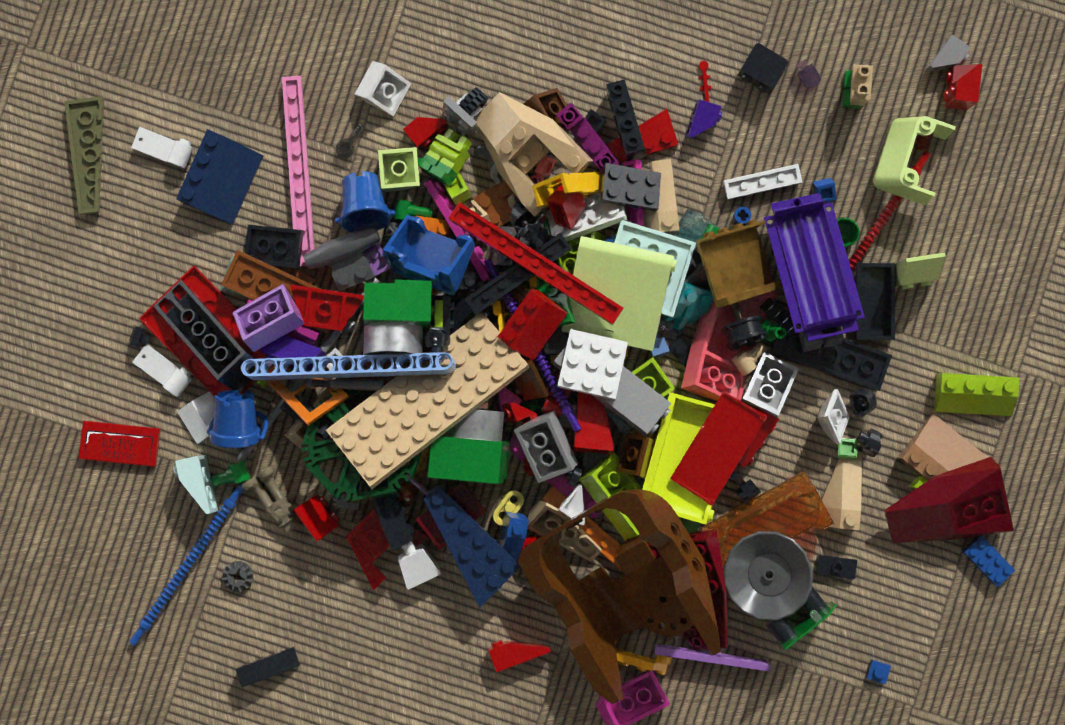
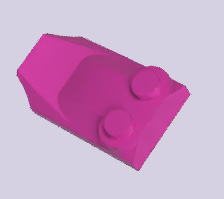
[596,670,670,725]

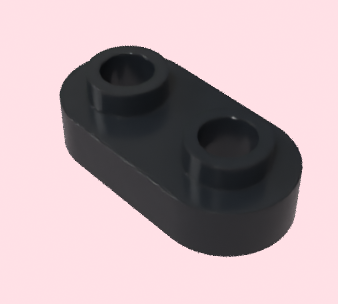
[565,456,583,487]

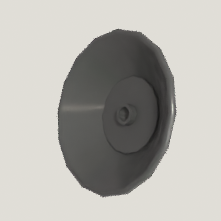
[724,531,813,621]

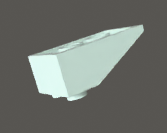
[174,455,218,514]

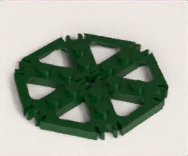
[301,389,423,503]

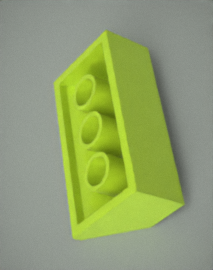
[934,373,1019,416]
[579,452,642,540]

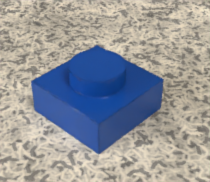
[866,659,891,684]

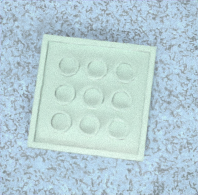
[614,220,696,318]

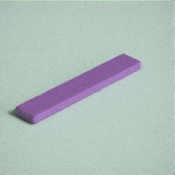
[653,643,771,671]

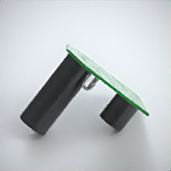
[766,587,837,650]

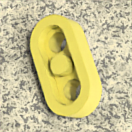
[493,490,524,525]

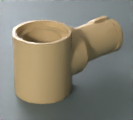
[732,343,767,376]

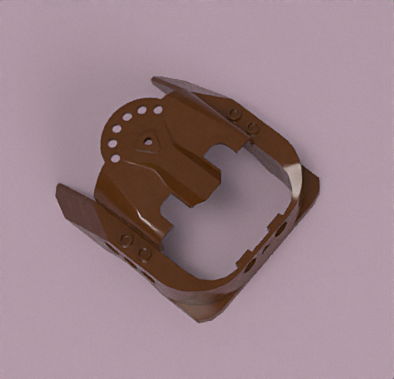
[518,490,721,704]

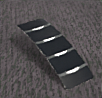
[760,298,797,337]

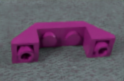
[556,103,619,174]

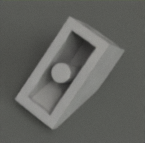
[926,35,971,72]

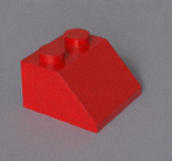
[294,494,340,541]

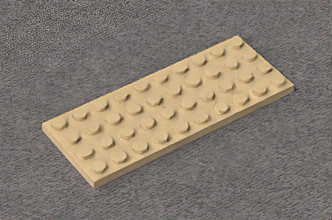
[326,313,529,489]

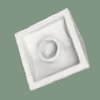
[177,392,215,444]

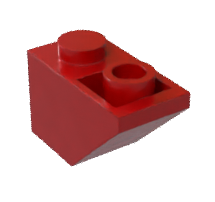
[403,117,448,149]

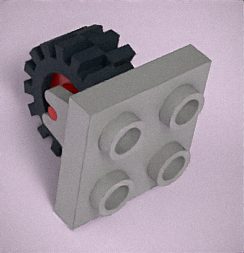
[442,87,489,138]

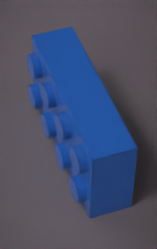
[962,536,1015,587]

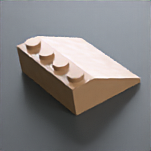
[897,413,988,480]

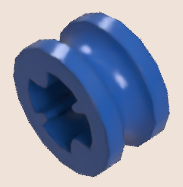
[733,207,752,225]

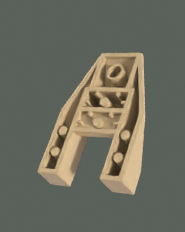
[474,92,593,217]

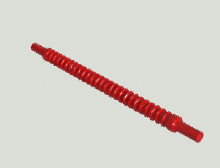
[848,151,931,274]

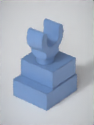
[650,332,670,359]

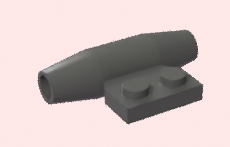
[303,227,381,291]

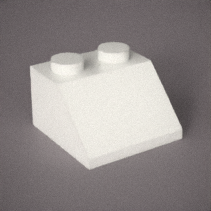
[355,61,411,117]

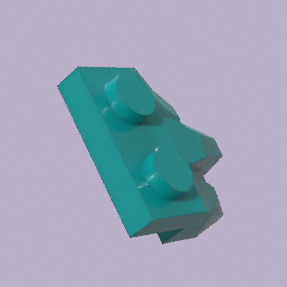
[664,283,714,330]

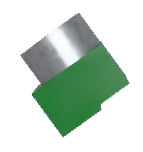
[363,280,432,362]
[428,409,511,484]

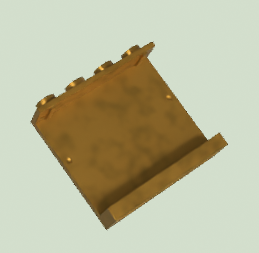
[696,219,783,308]

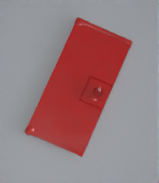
[670,391,767,506]

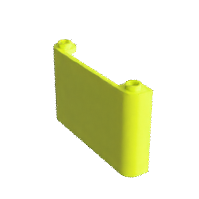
[642,392,715,525]

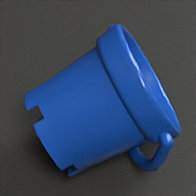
[335,171,395,232]
[207,390,269,448]

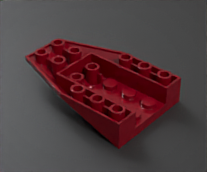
[884,456,1014,543]
[647,530,728,650]

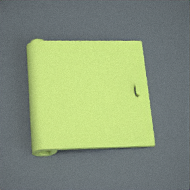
[562,236,677,351]

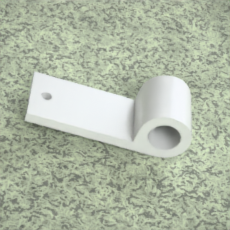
[131,127,193,169]
[133,344,192,397]

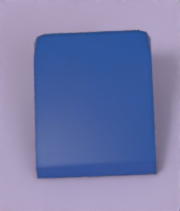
[813,178,837,203]

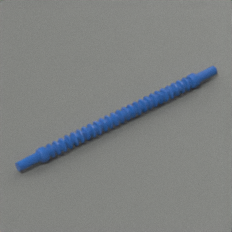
[129,483,244,646]

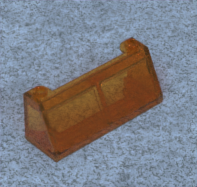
[703,471,834,566]

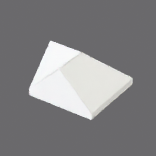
[817,389,849,444]

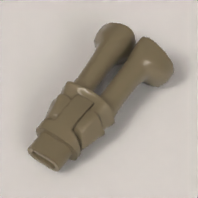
[241,465,299,534]

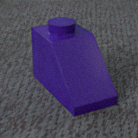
[685,99,722,138]

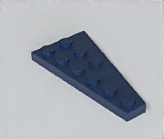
[423,484,520,608]

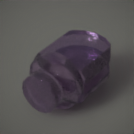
[796,59,821,88]

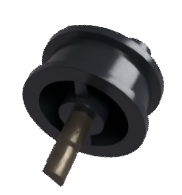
[721,302,768,352]

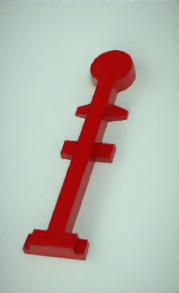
[698,61,712,102]

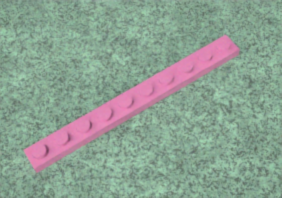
[282,76,315,267]

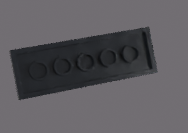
[770,326,892,391]

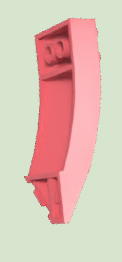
[681,290,777,401]

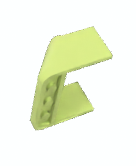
[873,116,956,205]

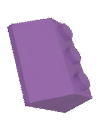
[233,284,304,352]

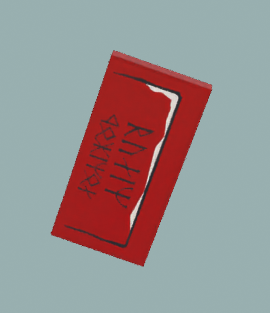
[79,421,161,467]

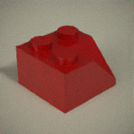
[943,64,983,110]

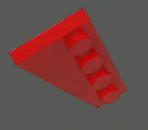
[606,109,679,164]

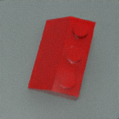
[497,289,568,360]

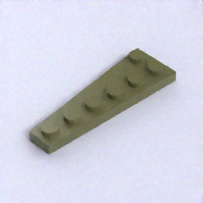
[64,96,104,215]

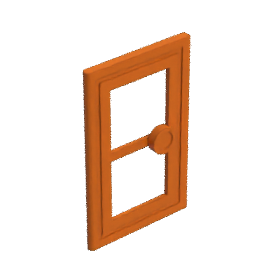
[265,365,349,426]

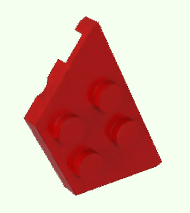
[290,284,364,331]

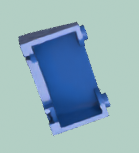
[383,215,475,295]

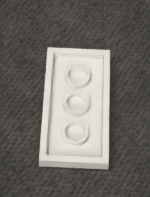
[547,192,627,241]

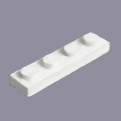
[723,164,802,200]

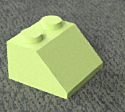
[378,147,420,192]

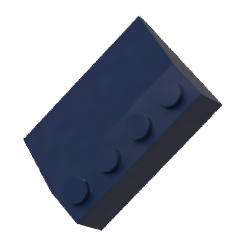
[176,129,264,225]

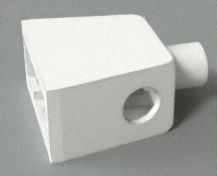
[398,541,441,590]

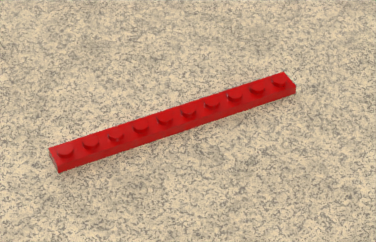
[448,202,624,325]

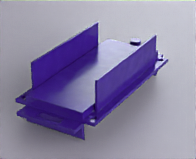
[764,193,865,342]

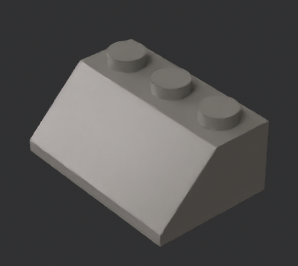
[514,410,578,483]

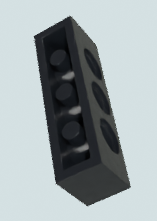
[606,79,645,162]

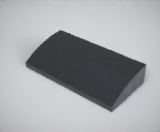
[856,263,895,341]

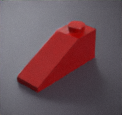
[488,640,551,672]

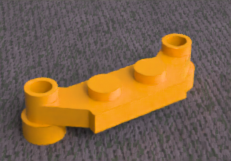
[615,640,672,675]

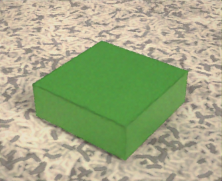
[837,438,857,460]

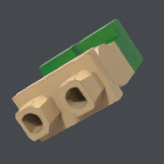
[842,64,873,109]

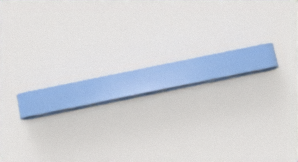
[241,352,456,380]

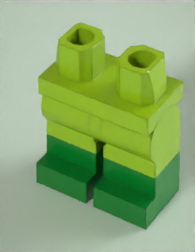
[418,129,472,186]

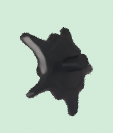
[514,214,555,250]

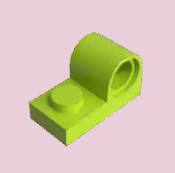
[444,172,473,206]

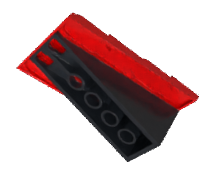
[139,265,271,396]

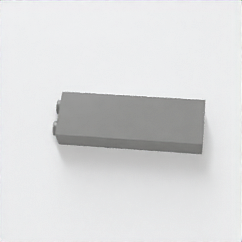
[553,347,671,436]

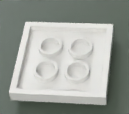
[557,329,628,400]

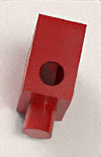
[547,185,587,230]

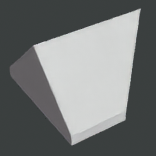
[559,484,585,525]

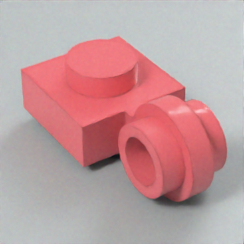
[530,155,556,184]

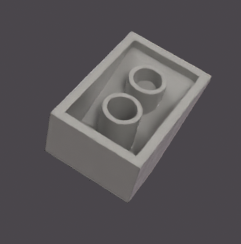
[742,352,799,417]

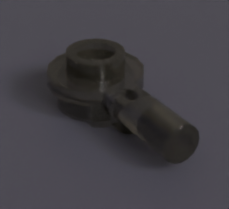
[336,124,365,158]

